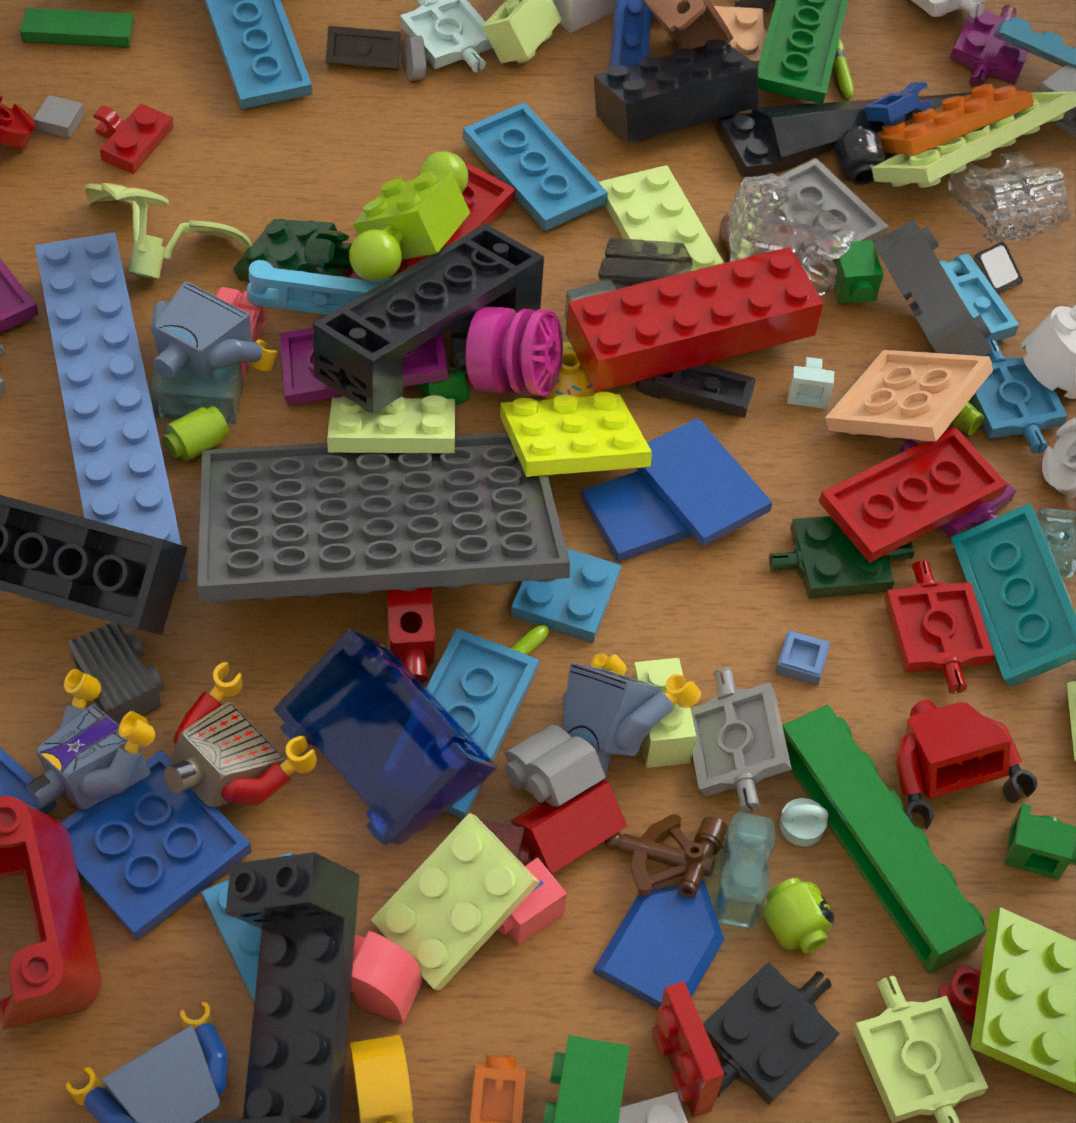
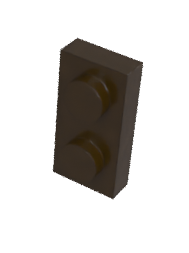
[326,26,401,70]

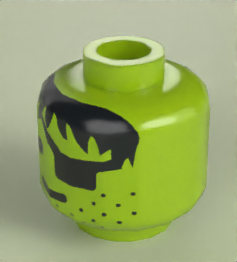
[763,878,835,954]

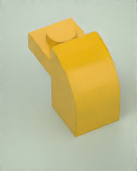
[350,1035,413,1123]

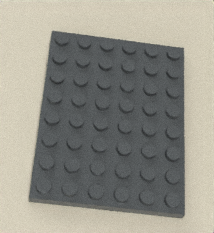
[197,433,570,603]

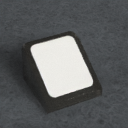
[973,241,1023,295]

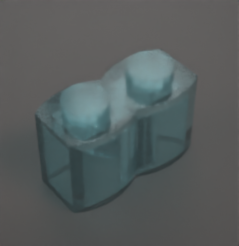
[714,812,775,928]

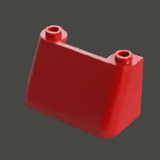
[0,796,101,1029]

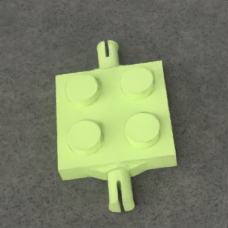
[852,976,988,1123]

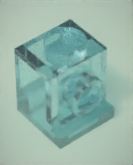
[1037,508,1076,578]

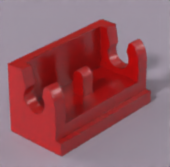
[511,780,627,874]

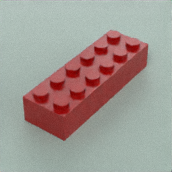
[565,247,824,393]

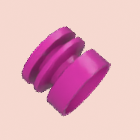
[466,307,563,396]

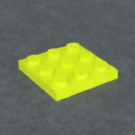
[500,392,652,477]

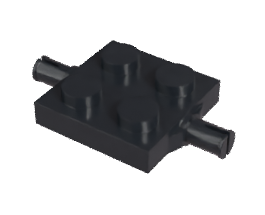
[703,962,840,1105]

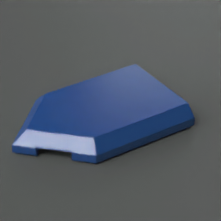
[593,878,724,1008]

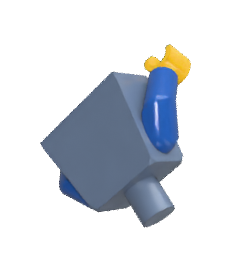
[65,1002,228,1123]

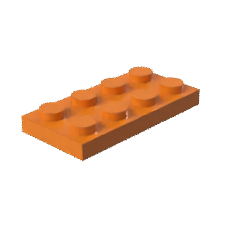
[878,84,1034,156]

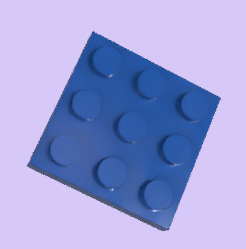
[61,749,252,941]

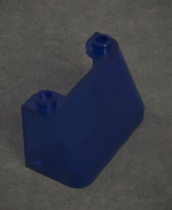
[273,628,497,845]

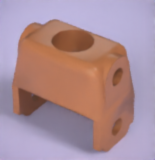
[643,0,734,49]

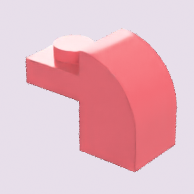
[351,931,423,1024]

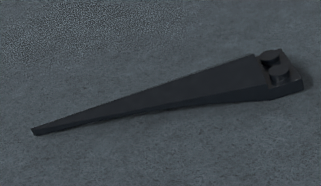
[715,93,972,178]

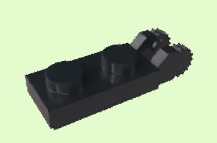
[637,365,756,418]

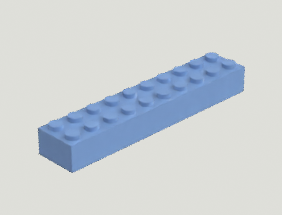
[35,232,187,581]

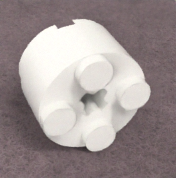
[1021,305,1076,399]

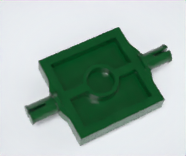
[769,516,914,599]

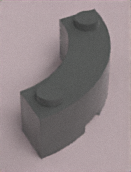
[873,219,992,356]

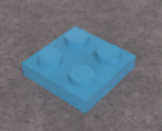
[511,548,622,643]

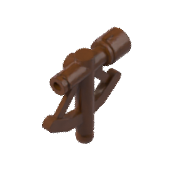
[605,814,728,898]

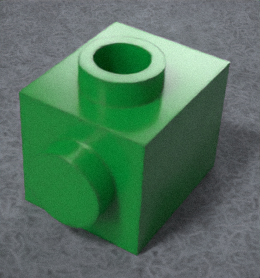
[828,240,884,304]

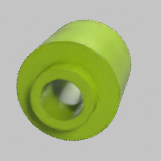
[163,406,229,462]

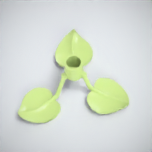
[85,183,252,279]

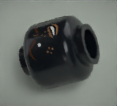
[834,127,887,185]

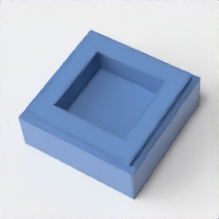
[775,630,830,686]

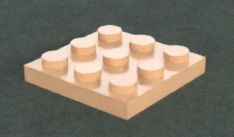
[825,350,993,442]

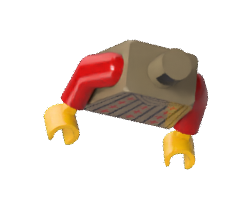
[164,662,317,808]

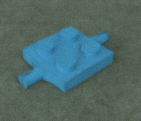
[970,339,1068,454]

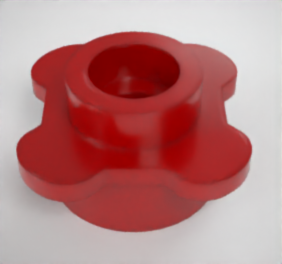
[938,965,981,1022]

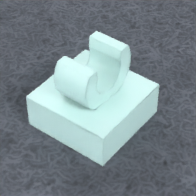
[787,357,835,409]

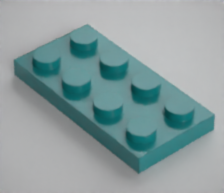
[951,502,1076,687]

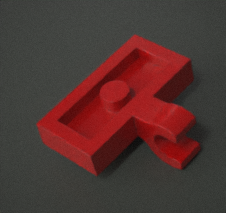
[93,103,173,174]

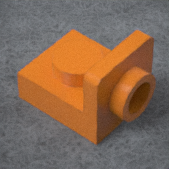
[470,1054,526,1123]

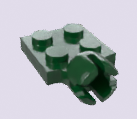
[233,219,353,282]

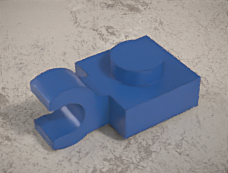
[864,82,932,125]

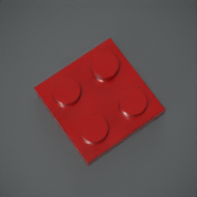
[652,981,725,1117]

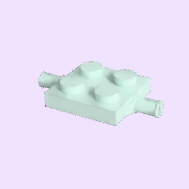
[400,0,493,73]

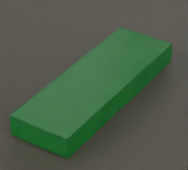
[20,8,135,47]

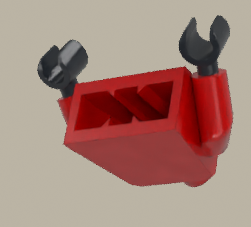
[896,700,1037,829]

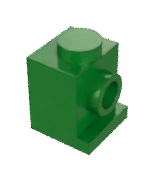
[1004,803,1076,880]

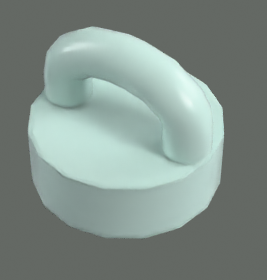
[779,798,828,847]

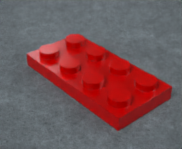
[819,426,1007,563]

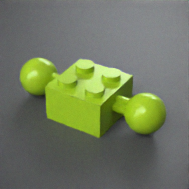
[349,151,470,282]

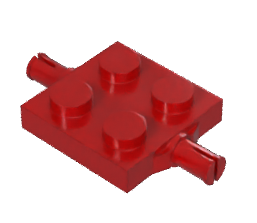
[884,560,994,694]

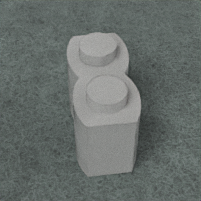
[504,725,606,807]

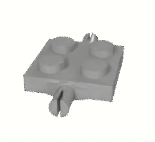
[690,667,792,813]

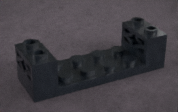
[313,224,544,414]
[203,852,360,1123]

